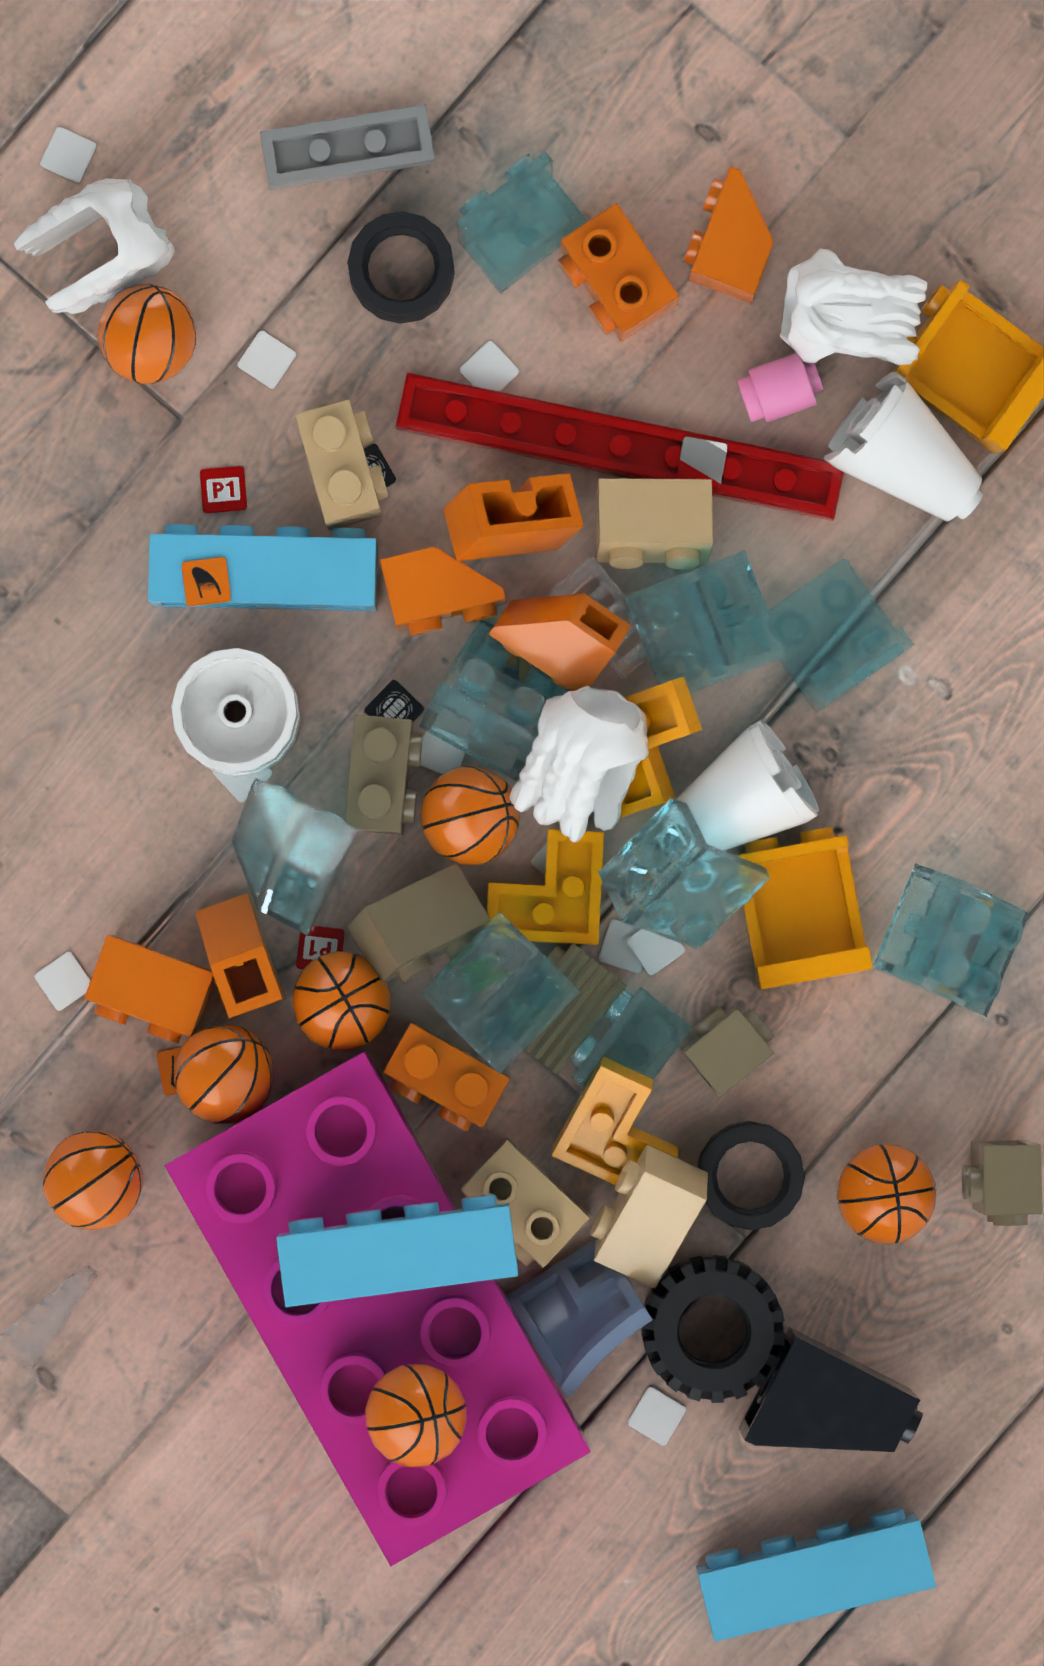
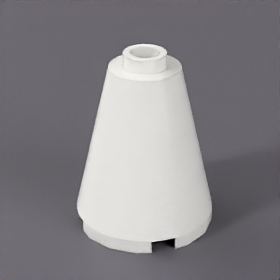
[824,372,983,521]
[657,720,819,862]

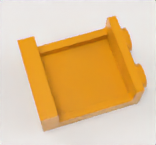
[887,279,1044,454]
[734,827,873,990]

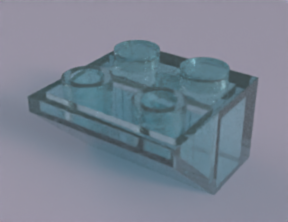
[624,550,785,693]
[419,620,570,781]
[232,778,358,935]
[873,863,1030,1017]
[420,912,581,1074]

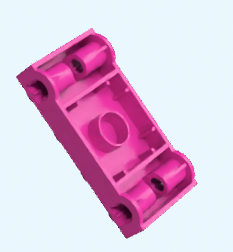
[164,1051,591,1567]

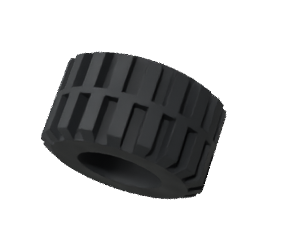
[641,1255,786,1403]

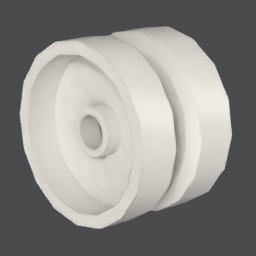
[171,648,301,777]

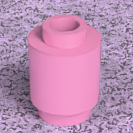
[737,353,824,423]

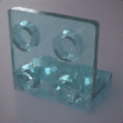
[457,152,588,294]
[754,559,914,713]
[598,798,770,949]
[569,986,692,1086]

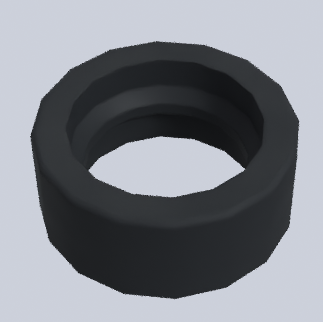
[347,211,455,324]
[697,1121,805,1230]

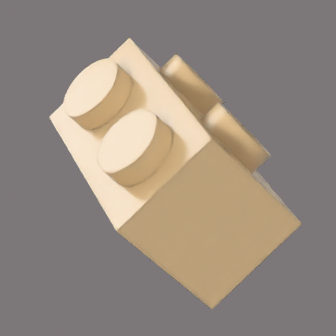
[295,399,389,531]
[595,478,713,570]
[461,1138,590,1268]
[590,1145,708,1289]

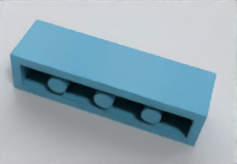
[148,524,378,611]
[276,1194,518,1307]
[696,1507,936,1642]

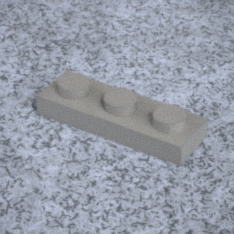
[260,104,435,191]

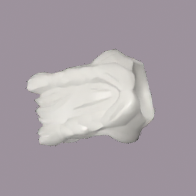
[14,178,175,314]
[780,248,927,365]
[509,685,649,842]

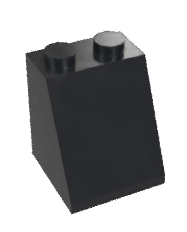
[739,1327,923,1452]

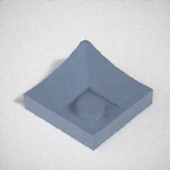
[506,1239,653,1397]

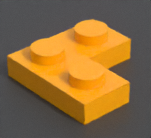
[620,676,702,818]
[486,829,604,945]
[551,1056,679,1185]

